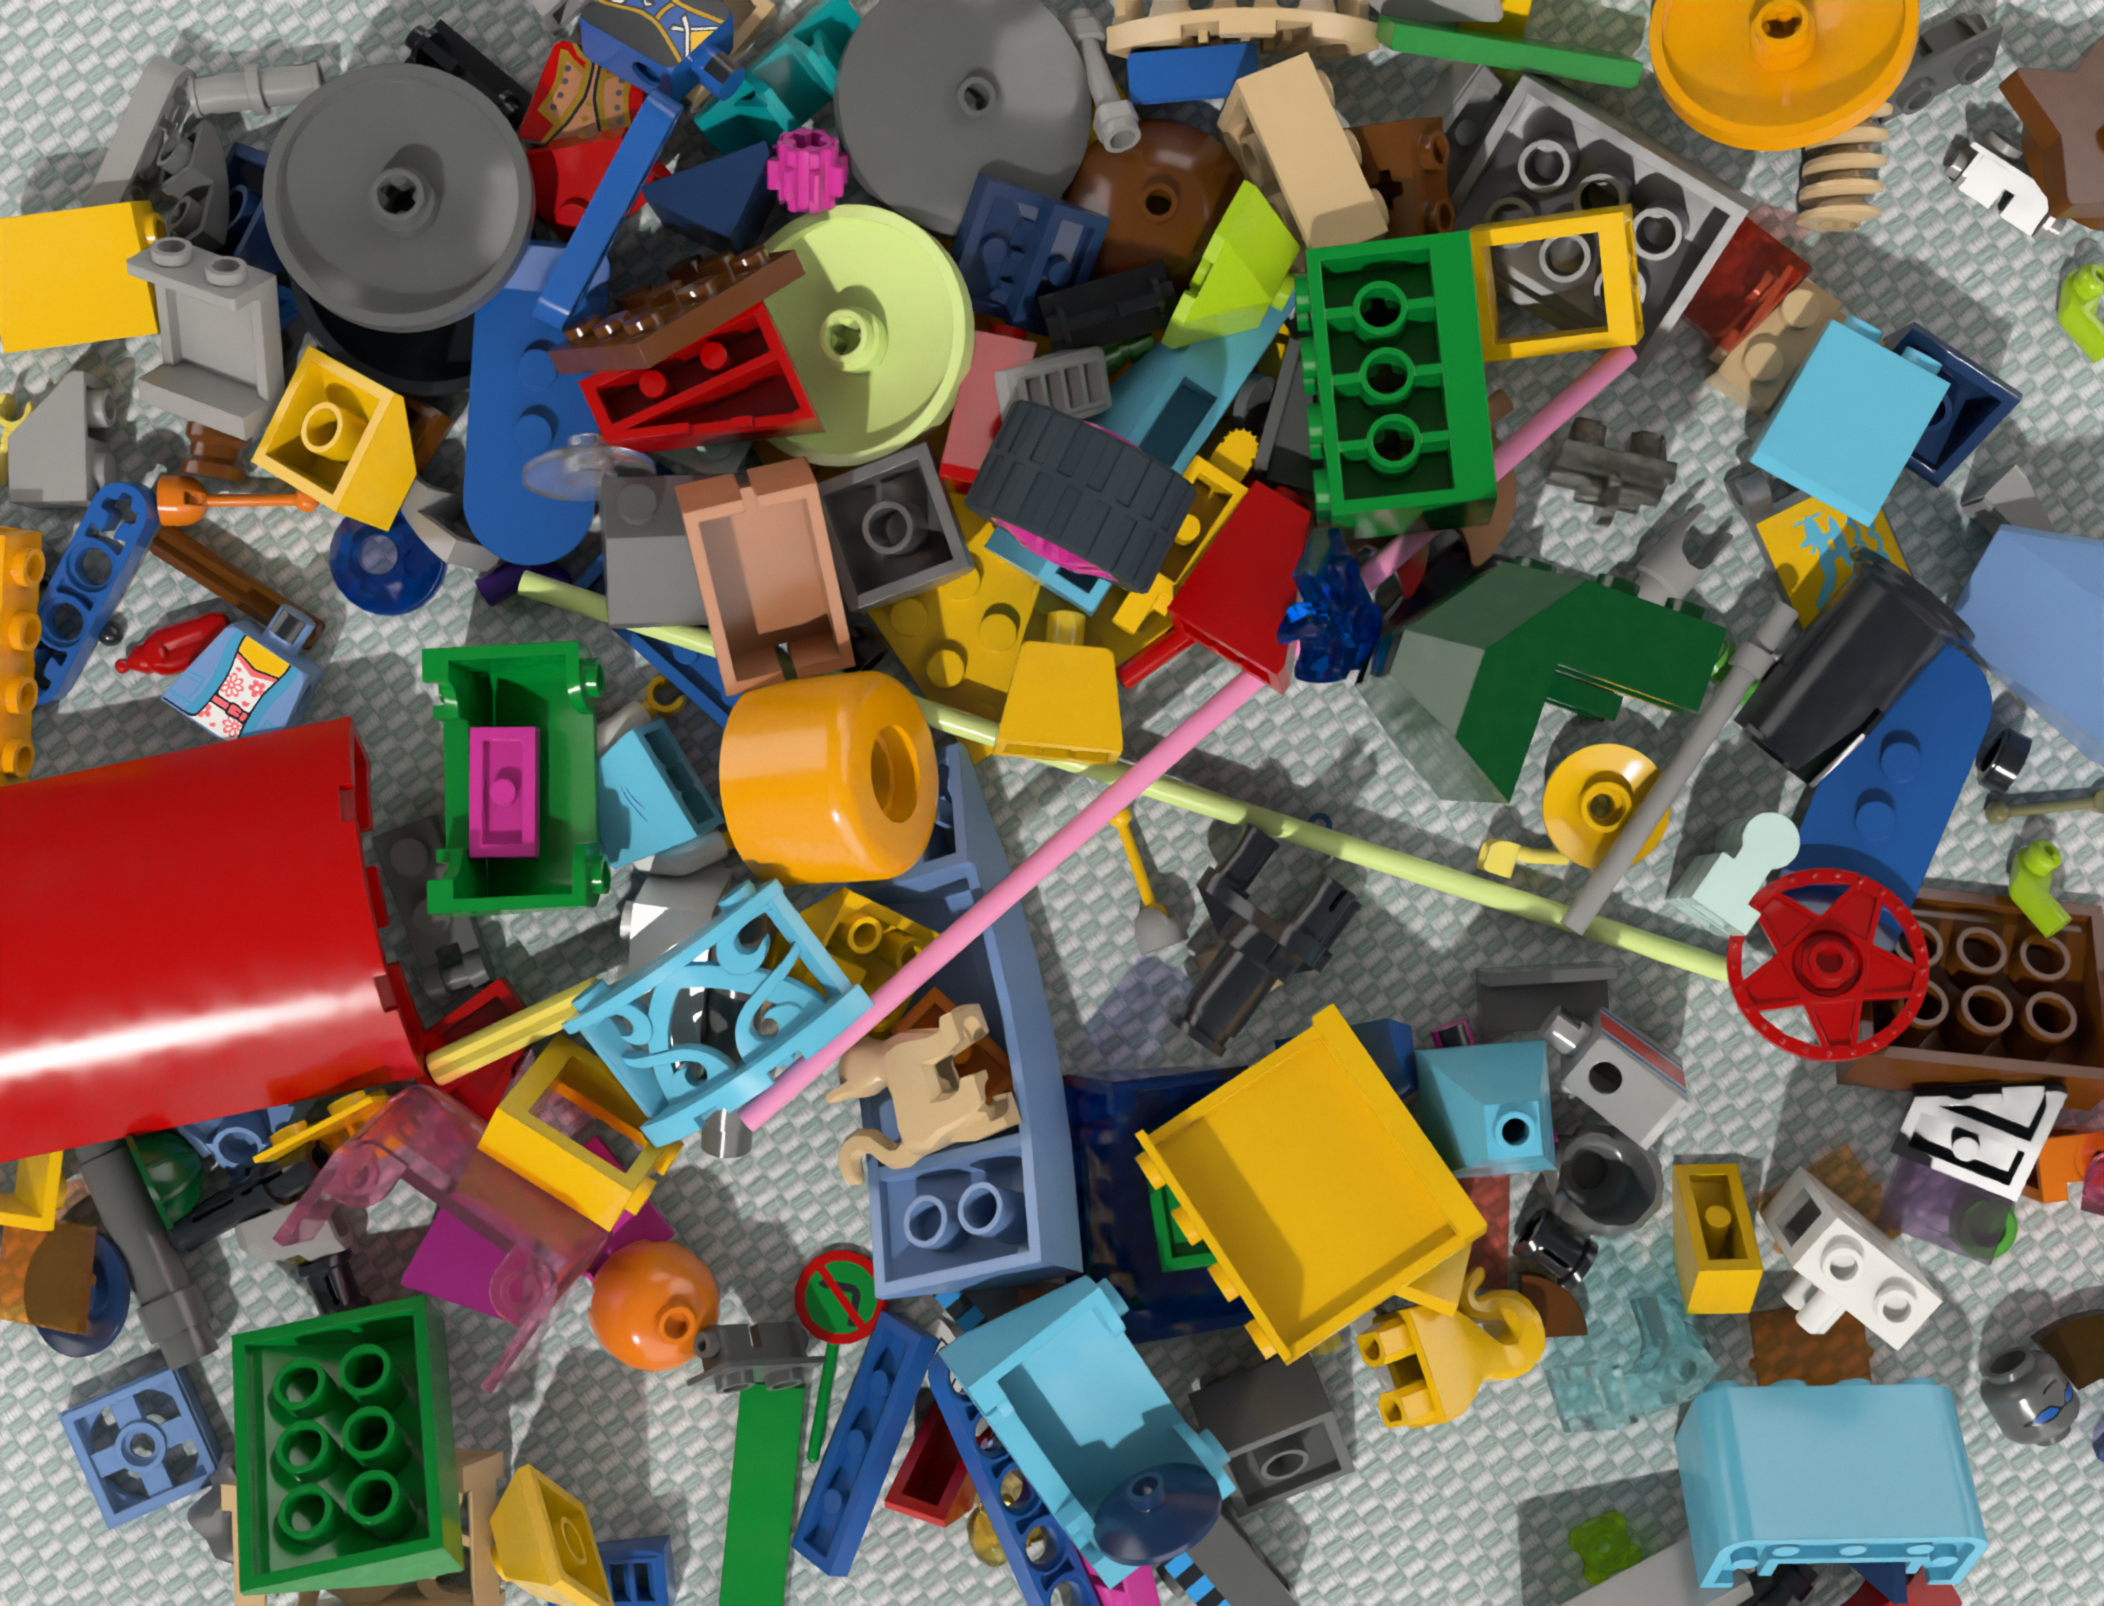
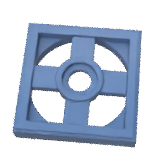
[57,1365,223,1530]

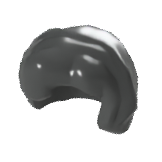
[1542,1123,1664,1239]

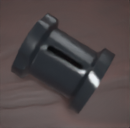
[1512,1207,1599,1290]
[295,1247,372,1317]

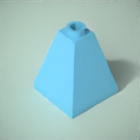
[1415,1039,1557,1178]

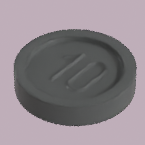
[1233,373,1276,438]

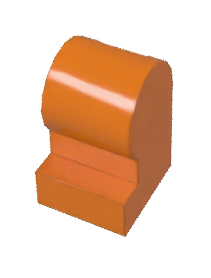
[2020,1125,2104,1204]

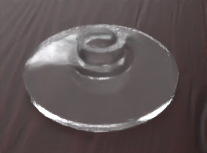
[522,433,656,501]

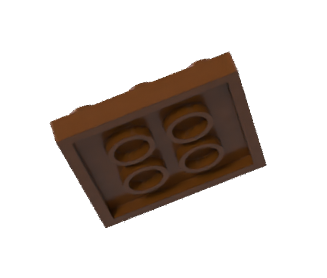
[547,245,806,375]

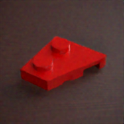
[525,126,673,243]
[415,976,534,1152]

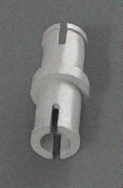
[187,60,326,119]

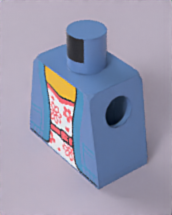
[161,604,323,741]

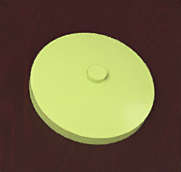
[763,204,975,470]

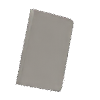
[1412,60,1512,199]

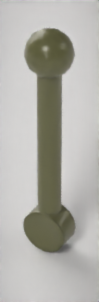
[1984,788,2104,825]

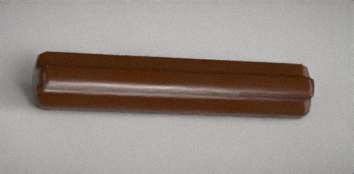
[150,526,325,650]

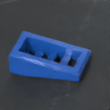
[548,1535,677,1606]

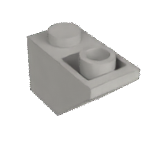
[8,371,118,509]

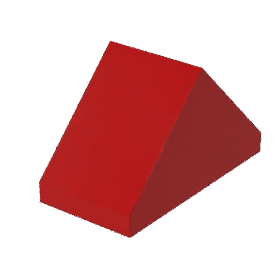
[884,1398,992,1528]

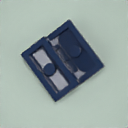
[950,172,1111,337]

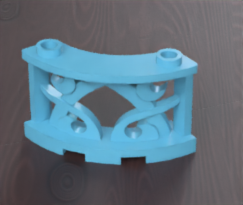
[561,878,874,1148]

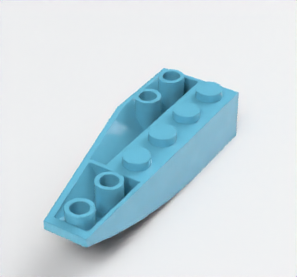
[984,289,1295,618]

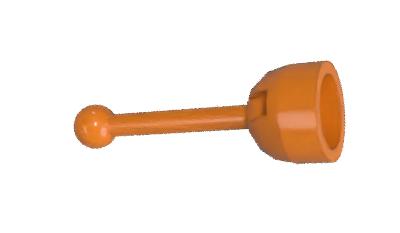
[157,475,320,526]

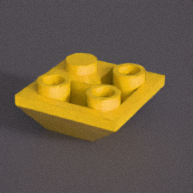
[766,887,940,1041]

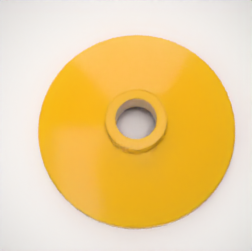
[1541,743,1670,870]

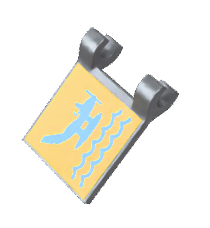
[1724,471,1915,636]

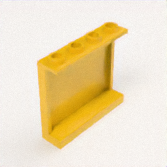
[1134,1003,1488,1366]

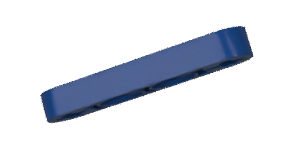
[532,88,684,333]
[34,482,160,705]

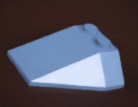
[1951,524,2104,766]

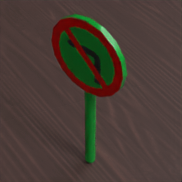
[795,1249,888,1463]

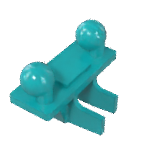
[694,0,861,156]

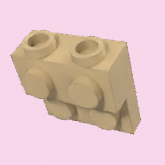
[1704,266,1885,422]

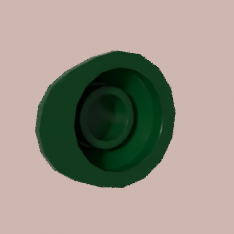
[125,1130,205,1230]

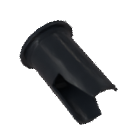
[1733,545,1976,788]

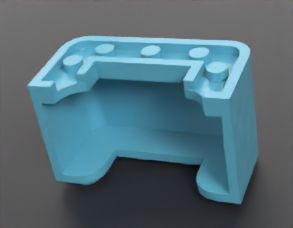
[1674,1377,1988,1588]

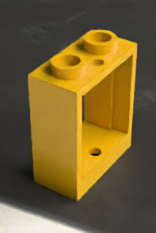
[1469,203,1645,362]
[477,1033,685,1232]

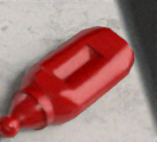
[115,612,231,676]

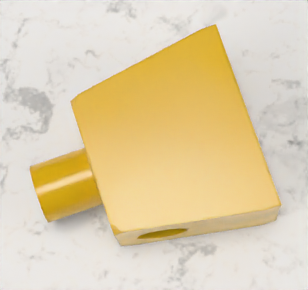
[993,610,1123,767]

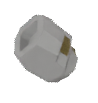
[235,1187,354,1266]

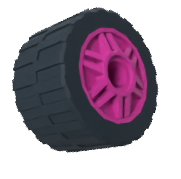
[964,399,1197,594]

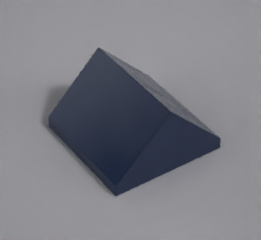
[640,141,777,256]
[1882,322,2023,488]

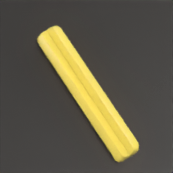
[425,977,599,1085]

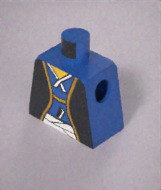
[580,0,746,102]

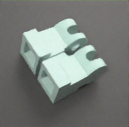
[1665,812,1800,937]

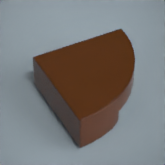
[1517,1271,1588,1337]

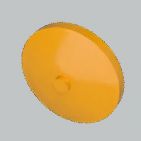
[1649,0,1919,151]

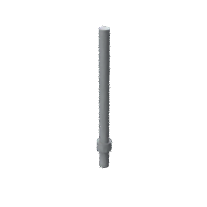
[1560,601,1799,936]

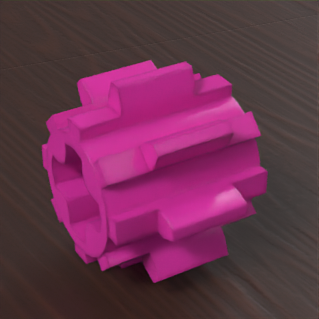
[767,127,848,215]

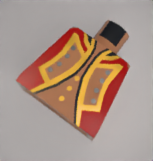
[518,41,648,150]

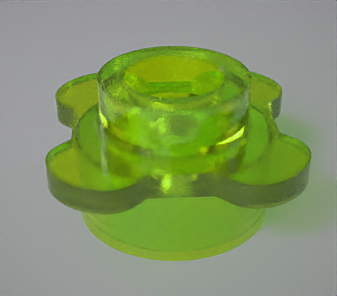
[1567,1510,1642,1585]

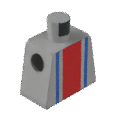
[1537,1005,1688,1151]

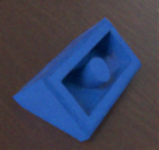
[1126,42,1258,106]

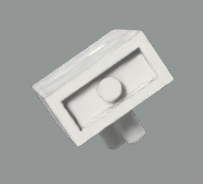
[1759,1166,1943,1351]

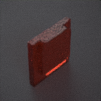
[1680,216,1813,354]

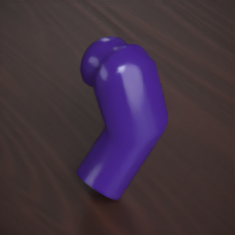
[475,562,572,607]

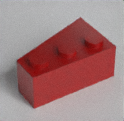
[578,300,826,455]

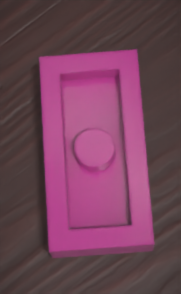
[469,727,540,859]

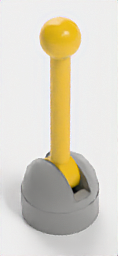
[1109,806,1189,955]

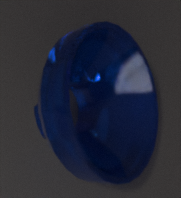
[329,509,448,616]

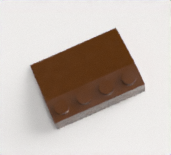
[1836,887,2104,1111]

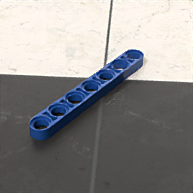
[928,1345,1100,1606]

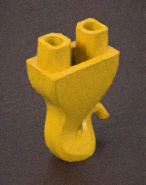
[1356,1267,1545,1429]

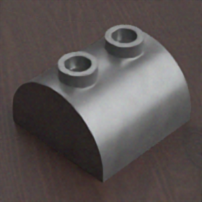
[817,442,975,612]

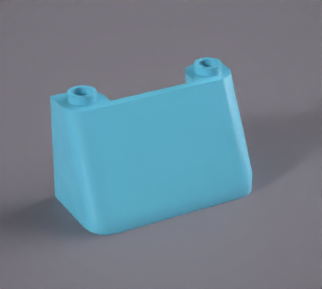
[938,1275,1237,1590]

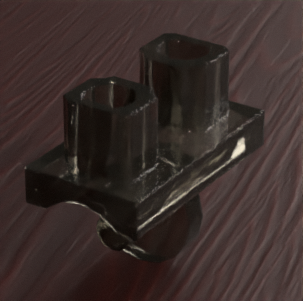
[1545,417,1678,528]

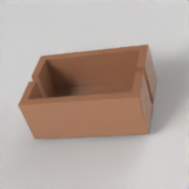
[674,456,856,697]

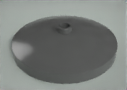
[833,0,1092,240]
[263,63,536,333]

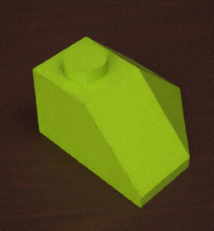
[1161,180,1301,349]

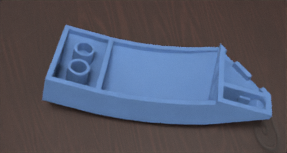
[813,742,1083,1300]

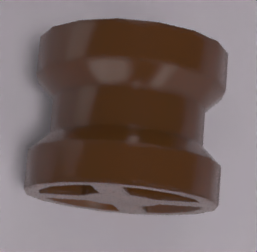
[180,421,253,483]

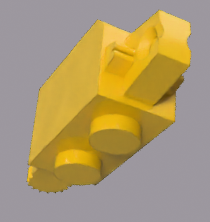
[1111,428,1260,636]

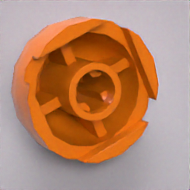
[588,1239,721,1373]

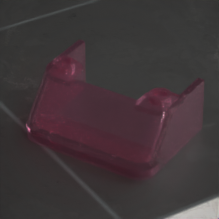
[272,1085,613,1395]

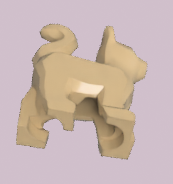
[825,1004,1022,1186]

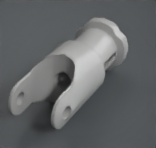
[1631,503,1733,606]

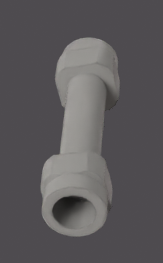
[1060,8,1141,153]

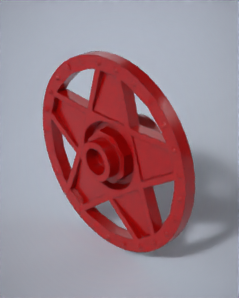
[1726,868,1930,1062]

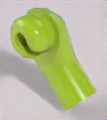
[2057,263,2104,363]
[2008,840,2072,938]

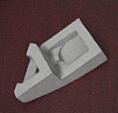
[400,475,499,573]

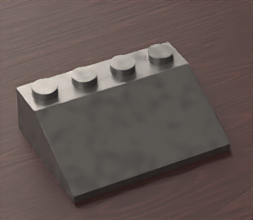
[1449,72,1756,379]

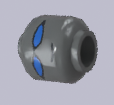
[1979,1346,2081,1447]

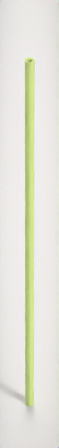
[518,570,1728,983]

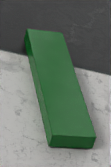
[1375,14,1644,89]
[719,1382,806,1606]

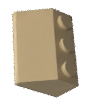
[1214,52,1389,273]

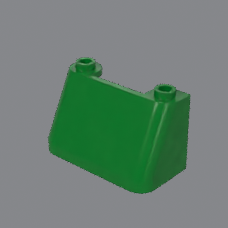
[422,640,611,918]

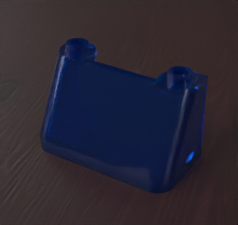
[1062,1063,1255,1345]

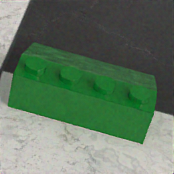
[231,1294,465,1596]

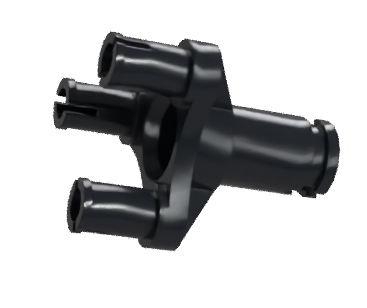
[1170,822,1363,1057]

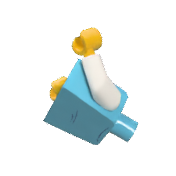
[597,675,735,876]

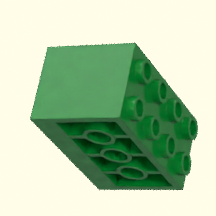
[1294,230,1498,542]

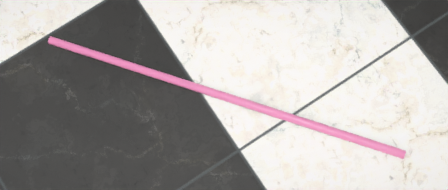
[737,346,1637,1132]

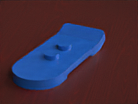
[463,239,611,566]
[1778,647,1992,953]

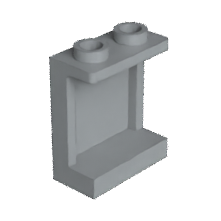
[126,237,285,441]

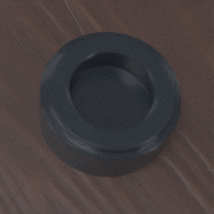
[1977,728,2032,795]

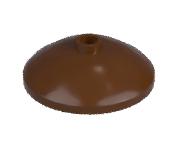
[1062,119,1246,308]

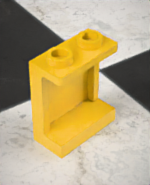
[0,200,167,353]

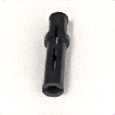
[166,1140,337,1253]

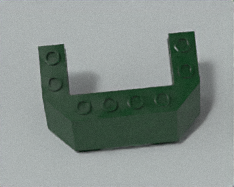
[1354,556,1727,803]

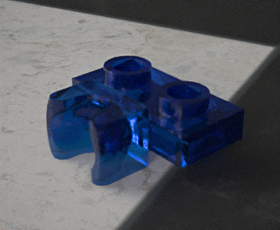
[1276,528,1383,683]

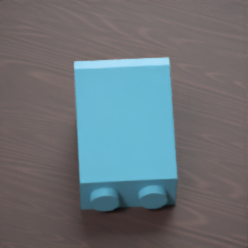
[1744,314,1951,528]

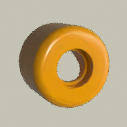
[719,671,939,887]

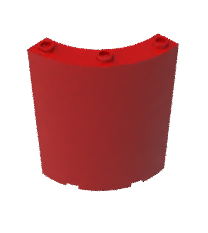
[0,716,425,1163]

